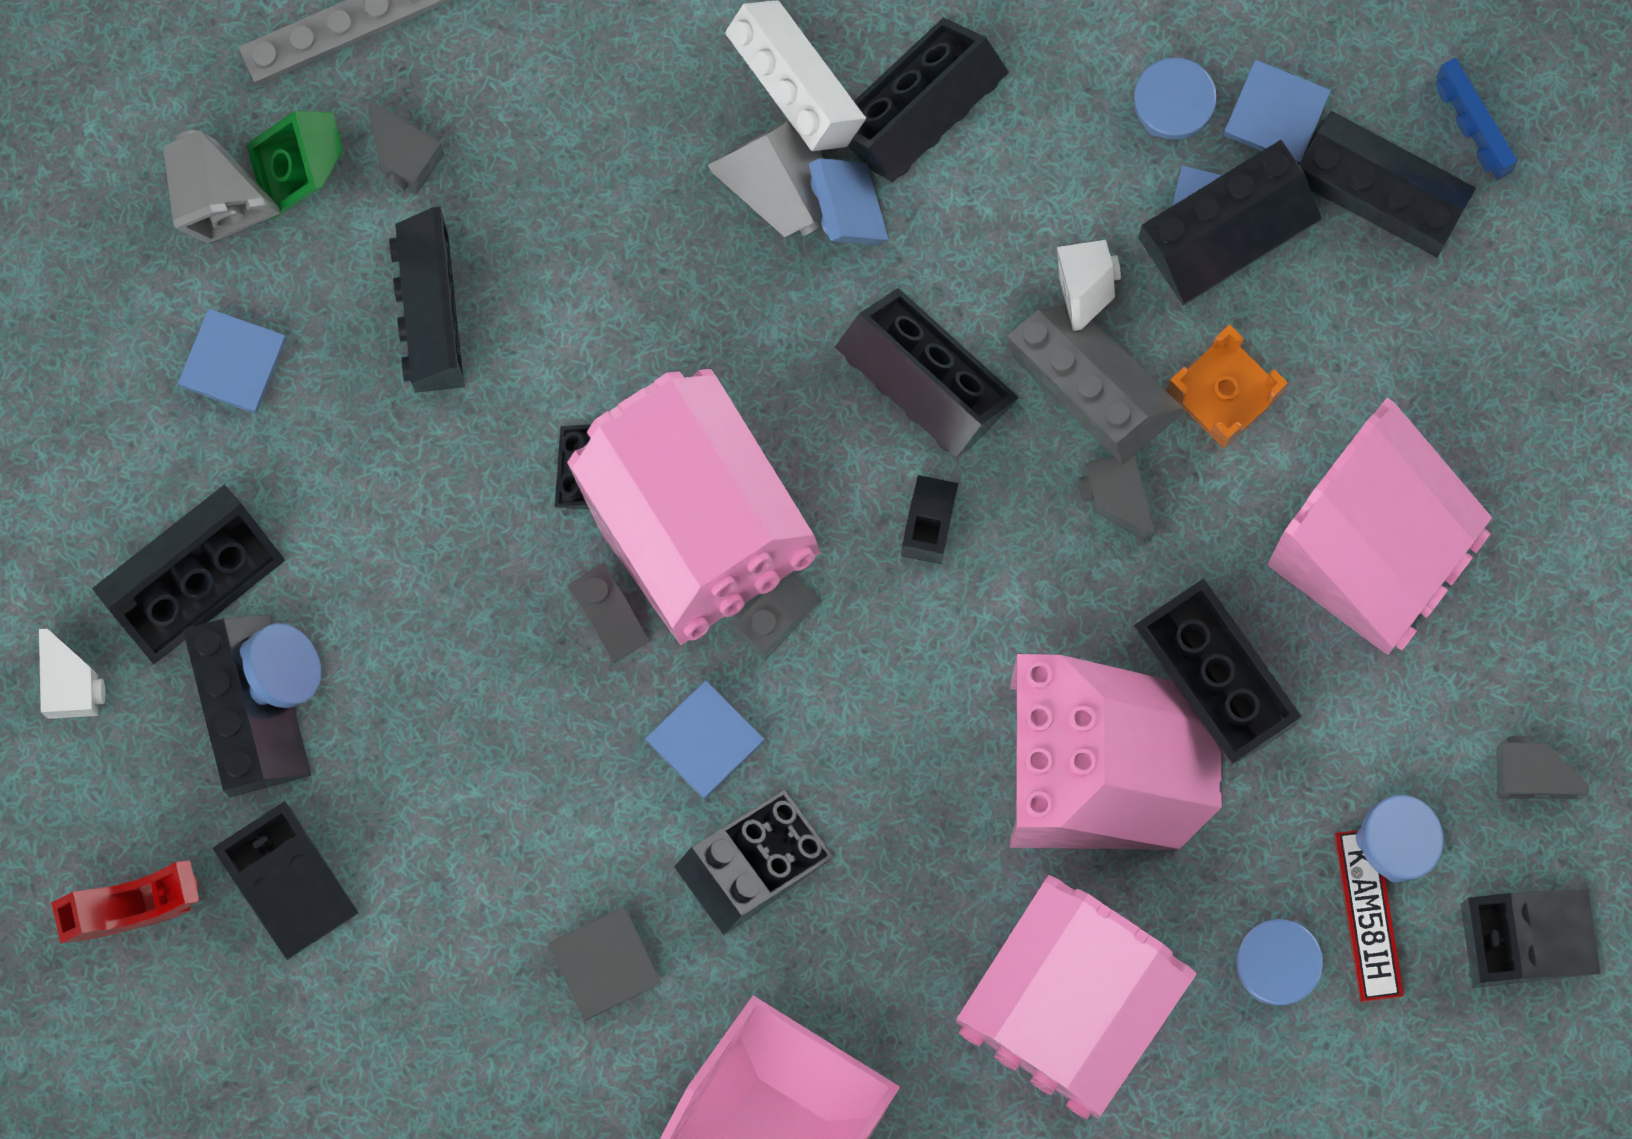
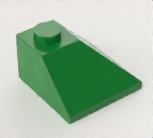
[246,111,343,220]

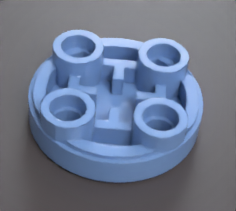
[1134,57,1216,140]
[240,623,321,708]
[1356,795,1444,883]
[1236,919,1323,1006]

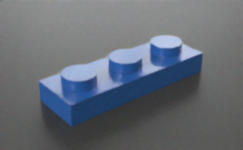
[1435,58,1518,180]

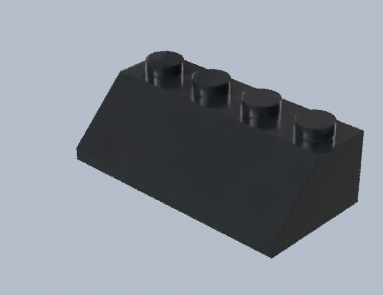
[848,17,1009,182]
[1299,111,1476,258]
[1138,139,1322,306]
[389,206,464,393]
[835,288,1019,458]
[92,484,286,665]
[1134,578,1302,765]
[183,615,312,798]

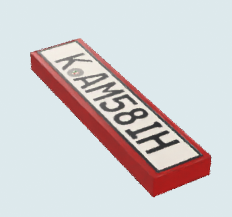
[1334,830,1404,1003]

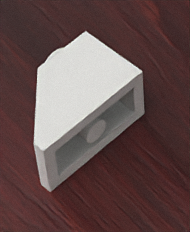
[1057,240,1121,331]
[39,629,105,719]

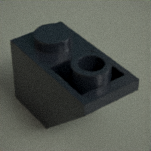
[901,475,959,565]

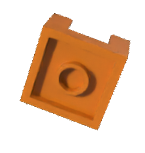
[1166,324,1288,449]

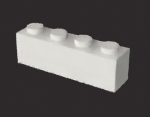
[725,0,866,151]

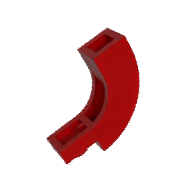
[51,860,199,944]

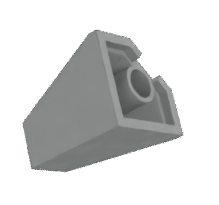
[708,120,823,237]
[163,130,281,243]

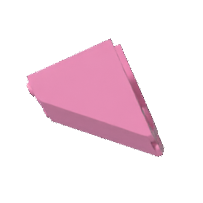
[567,369,821,646]
[1267,397,1492,655]
[1010,654,1222,850]
[955,875,1197,1120]
[660,995,900,1139]

